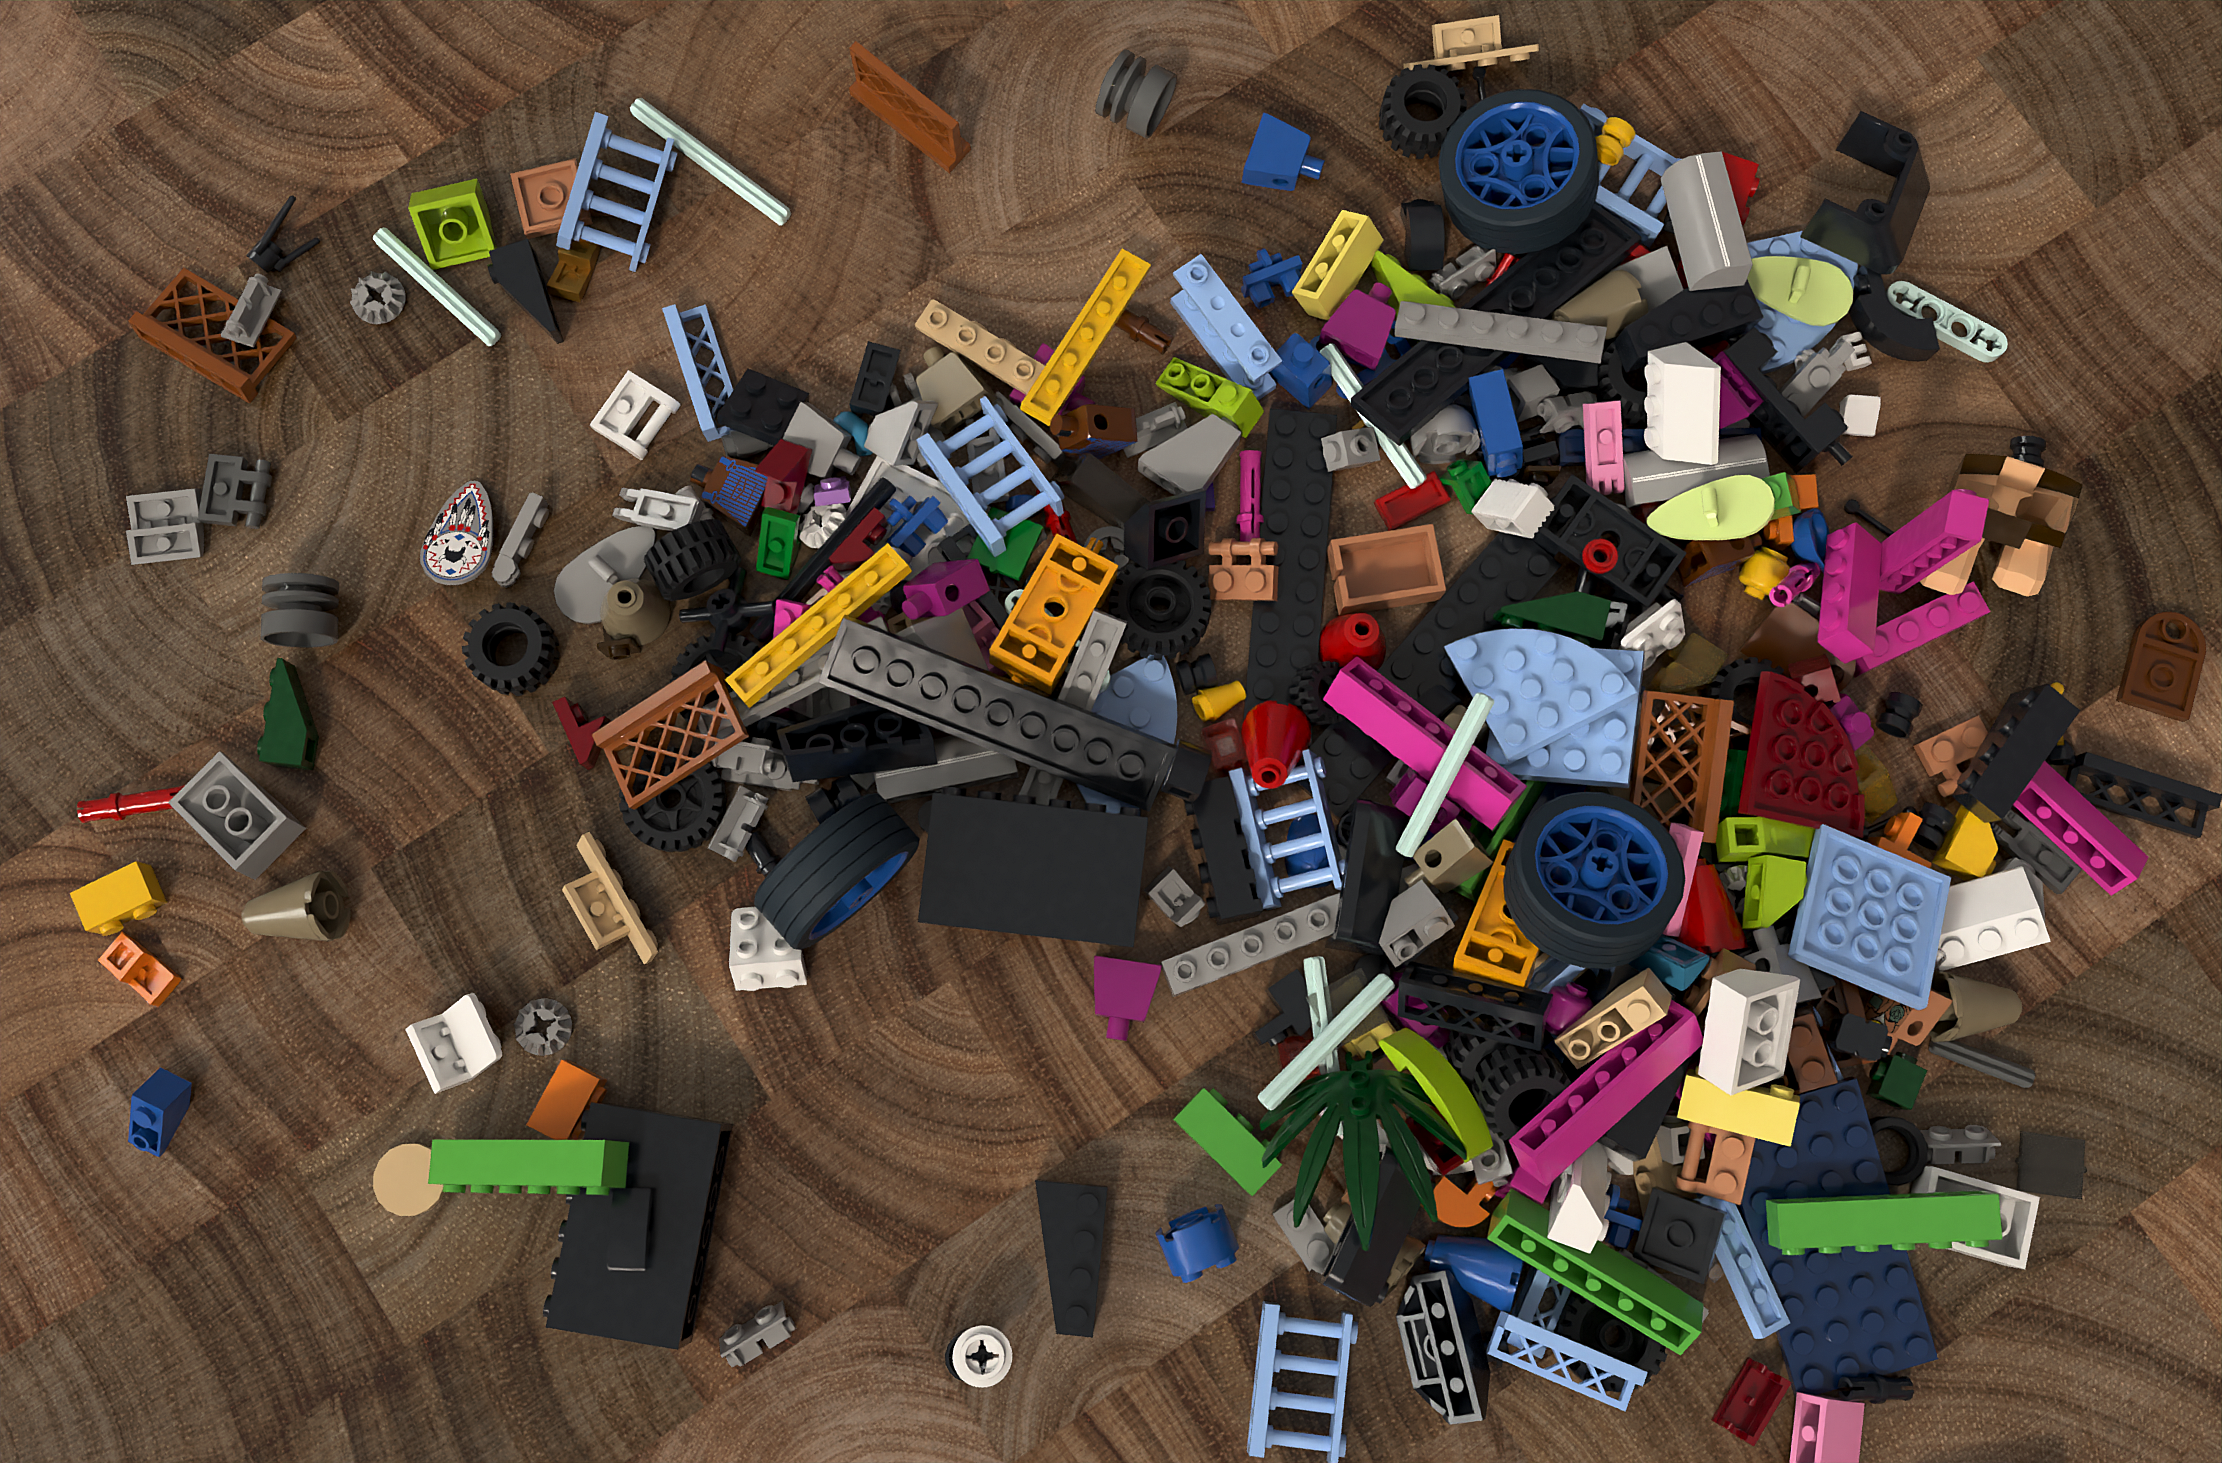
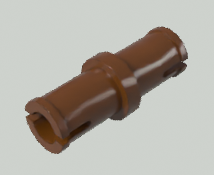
[1115,309,1173,355]

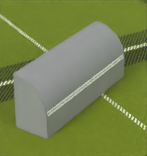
[1660,151,1753,291]
[1623,434,1770,508]
[874,735,1018,804]

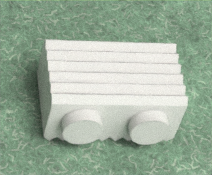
[1472,479,1554,538]

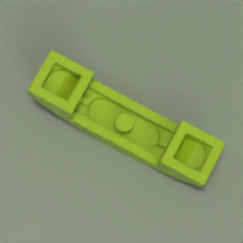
[1378,1027,1494,1163]

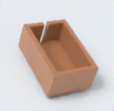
[1327,524,1446,616]

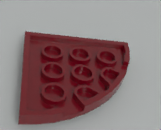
[1738,671,1865,838]

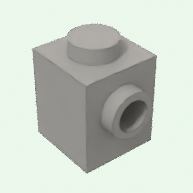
[1507,364,1560,423]
[1321,427,1380,472]
[1657,1110,1705,1165]

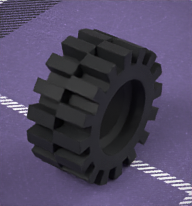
[1290,661,1346,726]

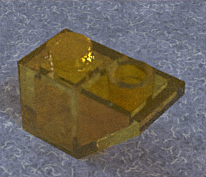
[1651,632,1729,694]
[1854,743,1898,824]

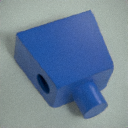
[1241,113,1325,191]
[1268,332,1332,410]

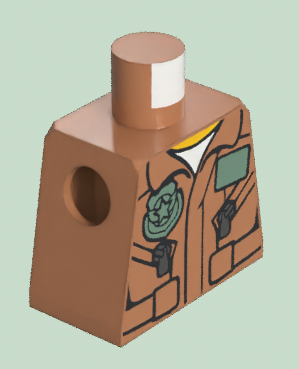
[1864,988,1953,1055]

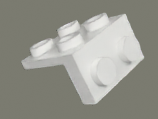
[1619,599,1685,671]
[729,907,807,991]
[405,993,502,1094]

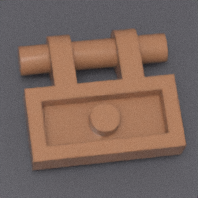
[1208,538,1279,601]
[1913,715,1988,797]

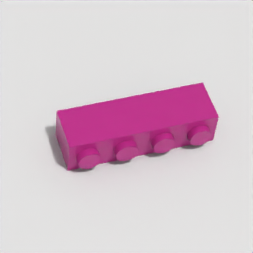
[1818,522,1882,664]
[1853,581,1991,678]
[2013,761,2149,896]

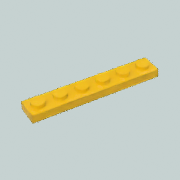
[1020,248,1151,426]
[725,543,912,708]

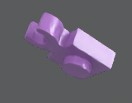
[814,476,851,507]

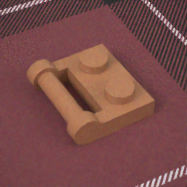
[1674,1121,1756,1205]

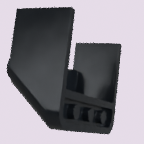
[1800,111,1930,275]
[1325,798,1409,956]
[1308,1144,1436,1307]

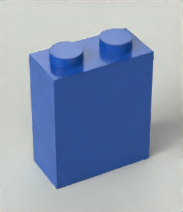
[1469,369,1523,477]

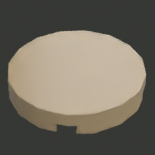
[373,1143,445,1216]

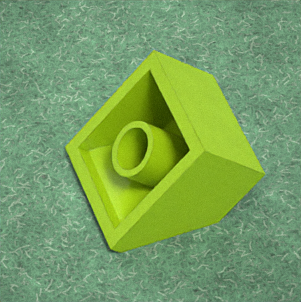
[408,179,496,270]

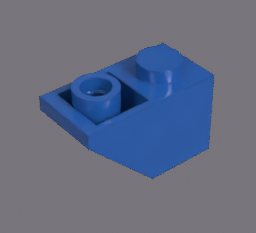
[128,1067,192,1157]

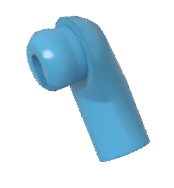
[833,411,873,456]

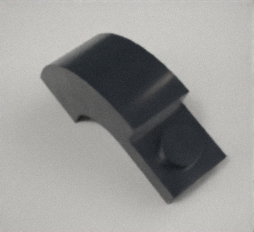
[1849,266,1940,362]

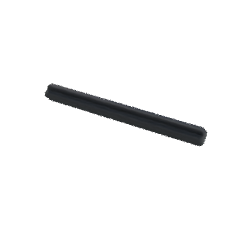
[750,477,896,642]

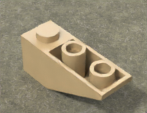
[1554,968,1672,1069]

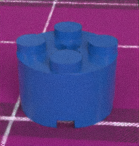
[1155,1204,1239,1283]

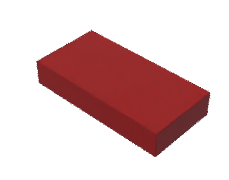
[1374,470,1451,531]

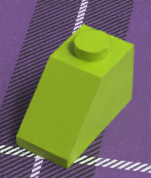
[1742,855,1807,930]

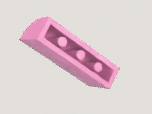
[1790,1392,1865,1463]

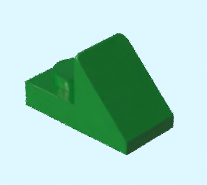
[756,507,802,580]

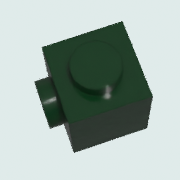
[1866,1052,1928,1110]

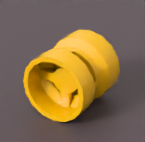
[1595,117,1635,166]

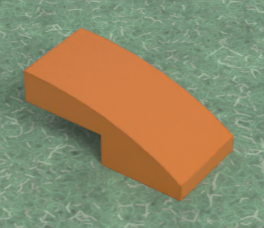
[98,932,182,1007]

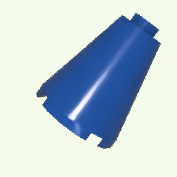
[1424,1234,1524,1313]

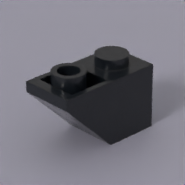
[1523,354,1598,396]

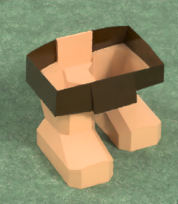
[1920,454,2083,597]

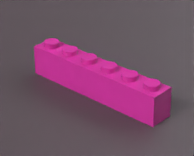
[1879,489,1989,595]
[1323,656,1527,830]
[1509,999,1703,1187]

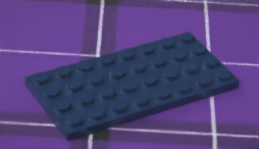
[1739,1076,1938,1397]

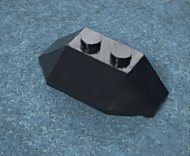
[1396,1269,1491,1425]

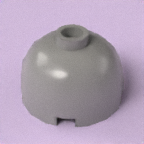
[1410,404,1481,464]

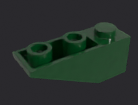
[1492,591,1611,647]
[257,658,319,771]

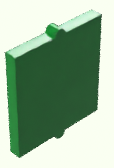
[967,506,1044,581]

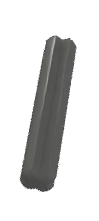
[1928,1038,2036,1088]

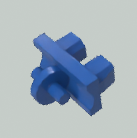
[1241,248,1303,309]
[885,495,948,557]
[1604,1183,1643,1249]

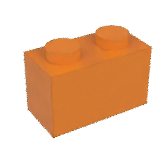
[526,1060,607,1140]

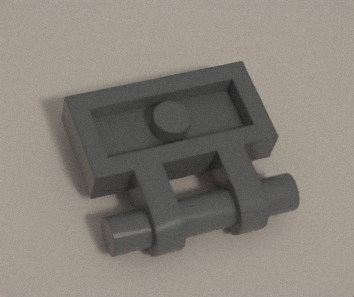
[197,454,272,529]

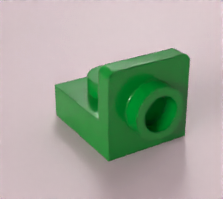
[1439,459,1492,515]

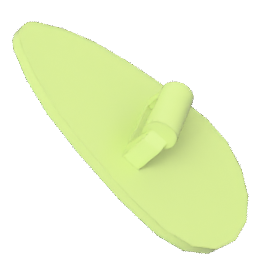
[1747,256,1853,327]
[1647,475,1775,540]

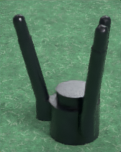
[246,195,320,274]

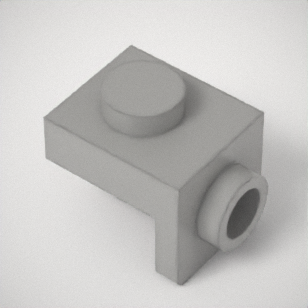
[1144,866,1206,927]

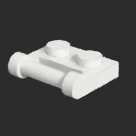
[590,370,681,460]

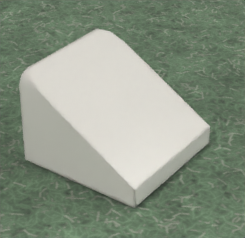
[1839,395,1881,437]

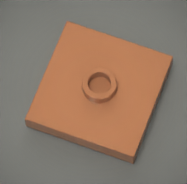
[510,158,593,239]

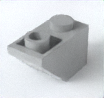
[1379,880,1455,968]

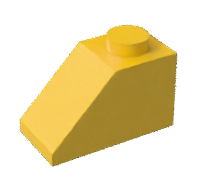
[1932,804,1998,881]

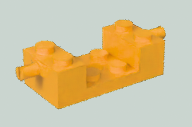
[989,534,1119,695]
[1453,839,1563,988]

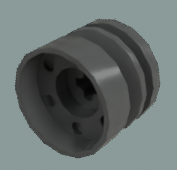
[1095,49,1177,139]
[260,573,339,648]

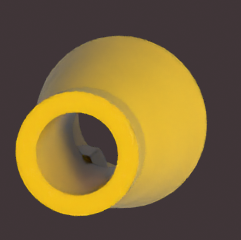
[1192,680,1246,722]

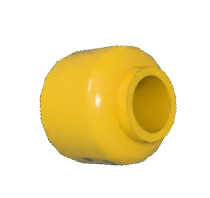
[1739,547,1790,600]

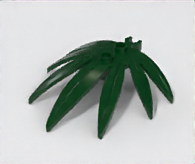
[1260,1051,1467,1251]

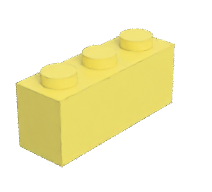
[1292,210,1384,321]
[1677,1066,1800,1146]

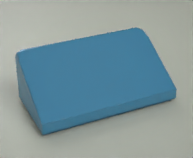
[1628,934,1710,991]

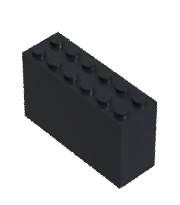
[918,786,1148,947]
[543,1102,733,1350]

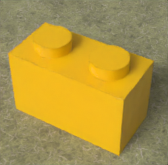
[70,861,167,936]

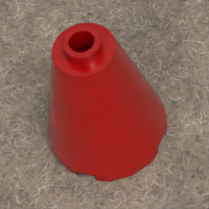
[1318,613,1386,671]
[1241,700,1311,789]
[1674,858,1748,954]

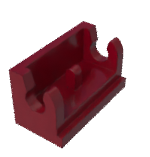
[1788,654,1841,703]
[1711,1357,1791,1447]

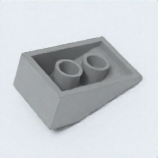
[168,751,306,880]

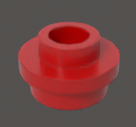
[1582,539,1618,574]

